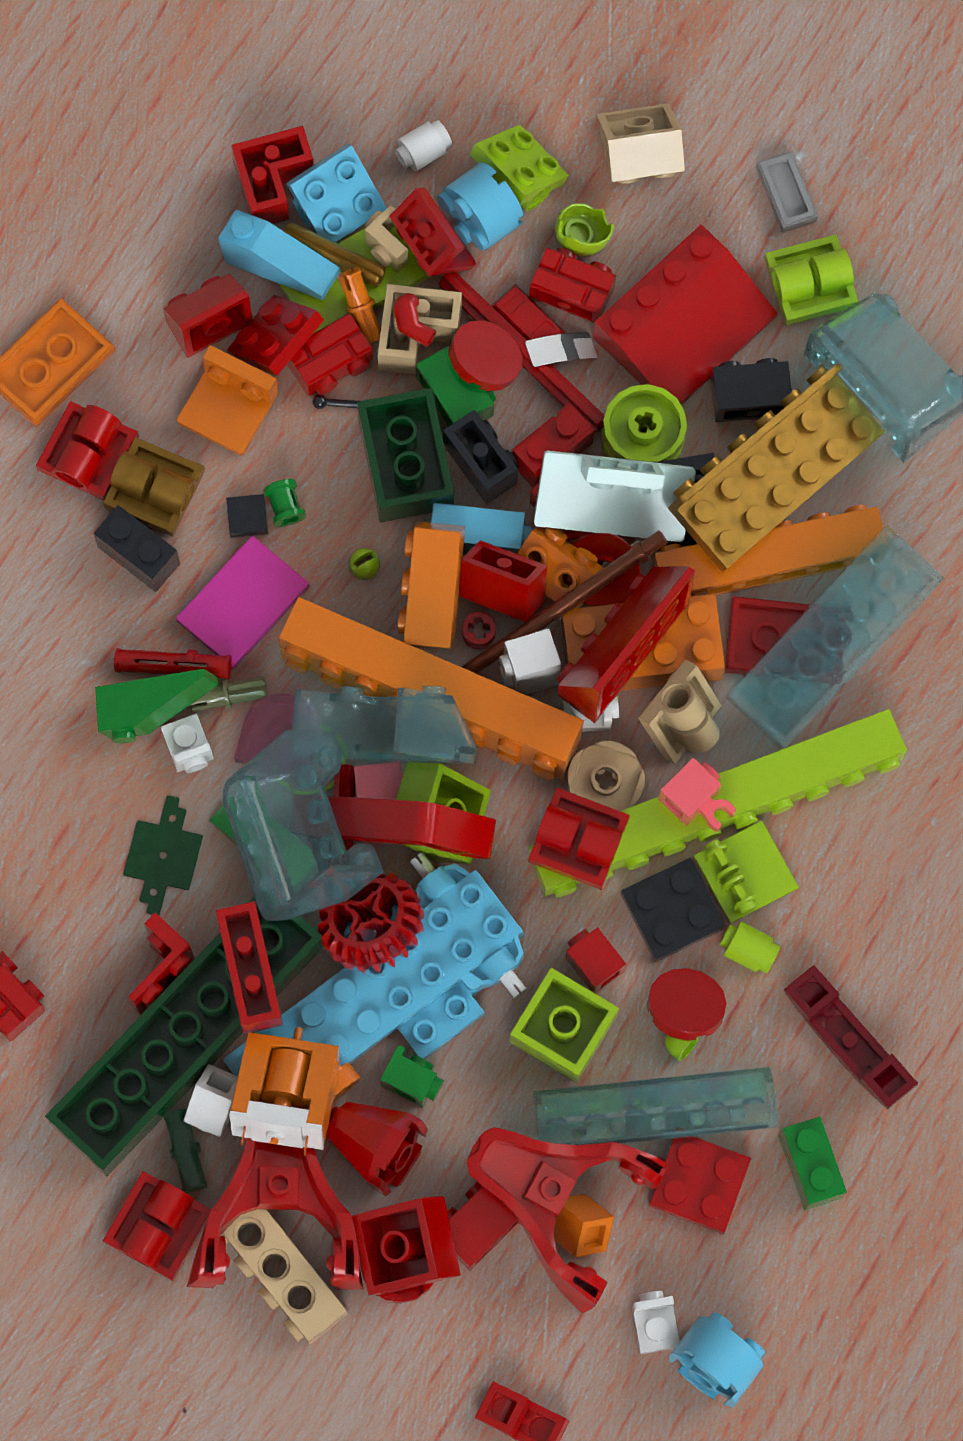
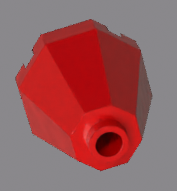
[326,1102,428,1196]

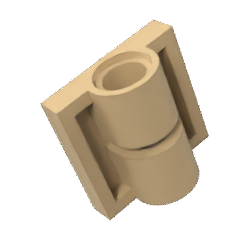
[638,659,722,764]

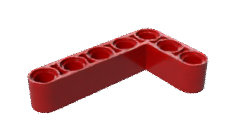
[289,794,496,859]

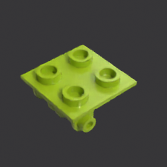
[694,821,799,924]

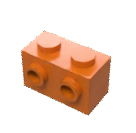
[517,527,603,608]

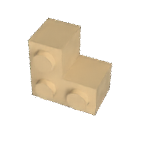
[378,284,462,375]

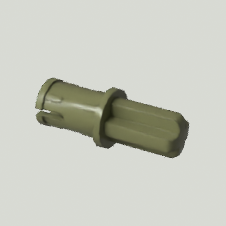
[191,677,267,712]

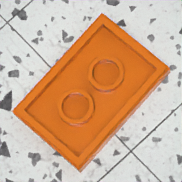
[0,298,116,428]

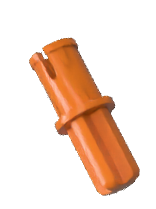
[337,268,381,343]

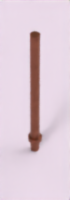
[461,530,668,674]

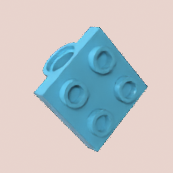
[286,144,387,243]

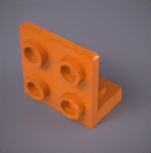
[177,345,279,456]

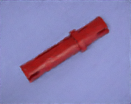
[114,648,232,679]

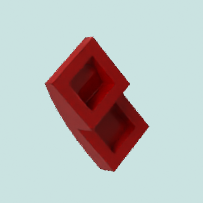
[475,1381,570,1441]

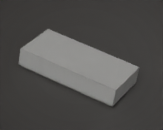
[756,151,818,233]

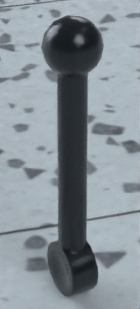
[312,395,358,409]

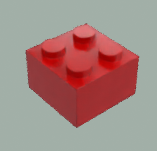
[352,1196,461,1296]

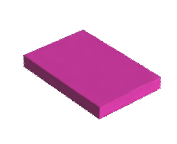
[176,535,310,670]

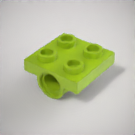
[469,124,569,212]
[764,234,859,326]

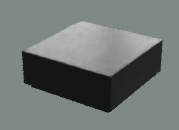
[226,494,268,538]

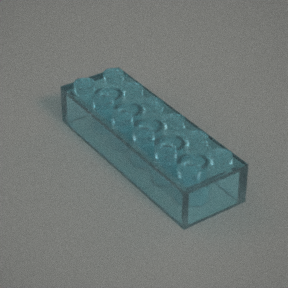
[724,525,944,749]

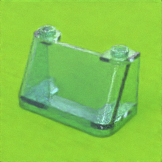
[804,292,963,463]

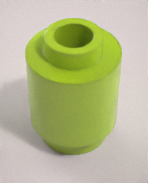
[719,921,781,974]

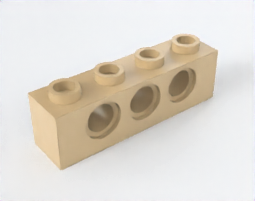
[220,1209,348,1345]

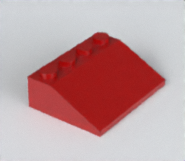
[593,224,778,405]
[556,566,695,723]

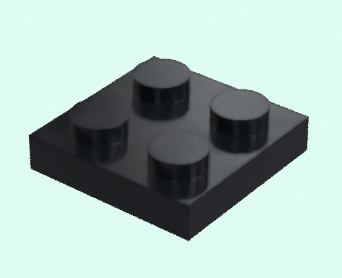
[620,857,726,962]

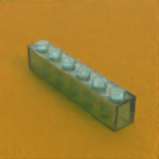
[533,1067,778,1145]

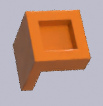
[553,1194,614,1258]

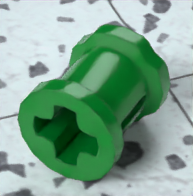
[263,479,306,527]

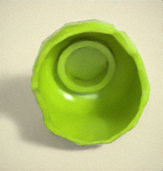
[554,203,614,257]

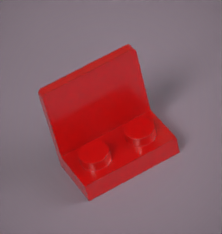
[389,187,476,276]
[128,912,195,1015]

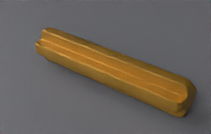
[284,222,386,287]

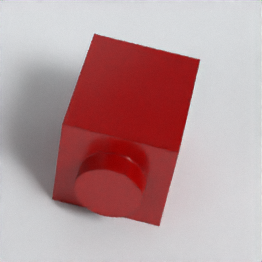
[565,927,627,993]

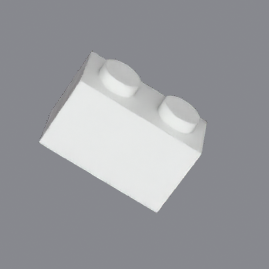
[499,628,561,695]

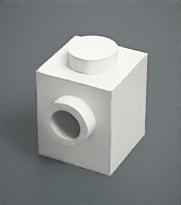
[184,1064,238,1137]

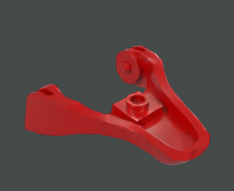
[467,1127,668,1313]
[187,1138,364,1290]

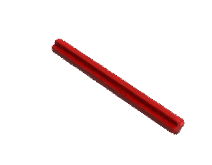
[438,272,605,433]

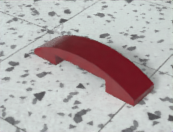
[784,965,918,1110]

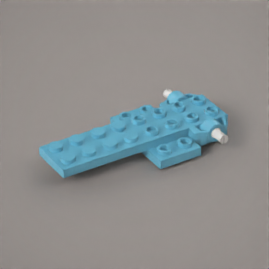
[223,852,527,1076]

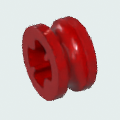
[462,611,496,650]

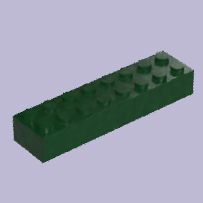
[45,884,324,1177]

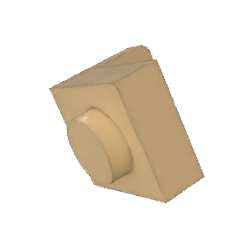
[365,205,408,273]

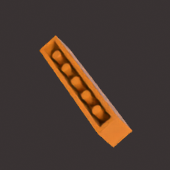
[653,504,889,597]

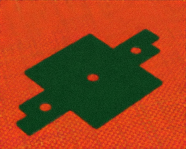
[123,795,203,915]

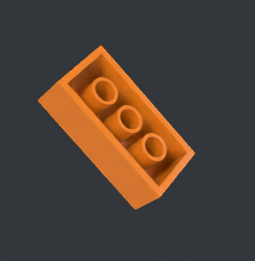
[561,594,725,691]

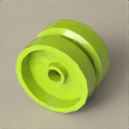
[601,384,687,463]

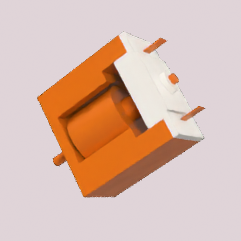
[229,1027,341,1156]

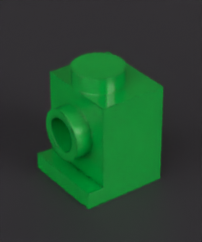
[380,1045,444,1108]

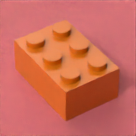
[398,522,466,648]

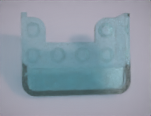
[223,730,383,921]

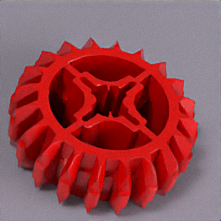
[318,869,425,974]

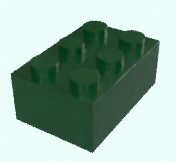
[357,388,454,523]

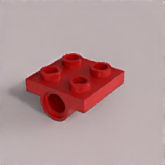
[36,401,139,501]
[528,787,630,890]
[102,1171,211,1281]

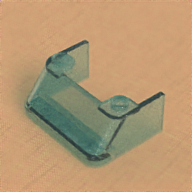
[291,686,478,764]

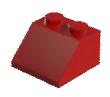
[163,273,253,358]

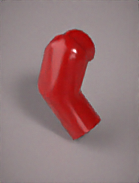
[393,293,436,347]

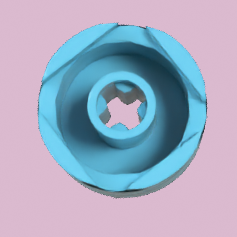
[437,162,524,251]
[669,1312,765,1407]

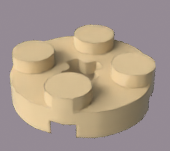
[567,741,645,811]

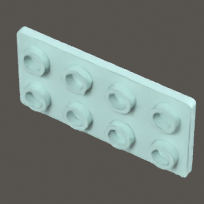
[533,450,696,542]

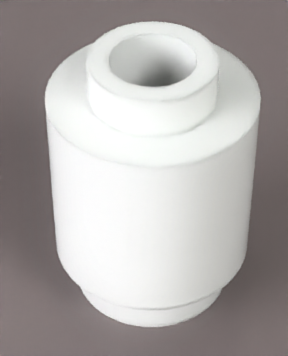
[395,120,452,172]

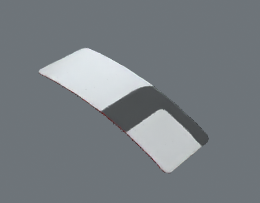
[525,332,598,367]

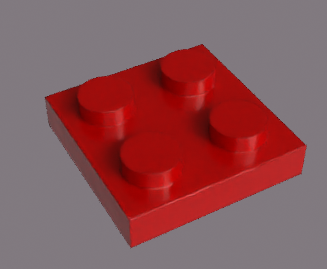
[227,295,324,376]
[649,1130,751,1235]

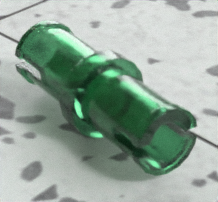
[163,1109,207,1193]

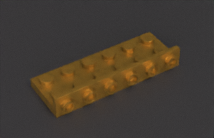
[668,363,885,572]

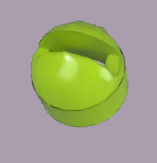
[349,548,380,580]
[665,1035,699,1061]

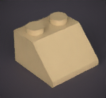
[597,103,685,184]

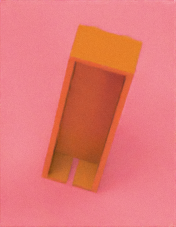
[279,597,584,781]

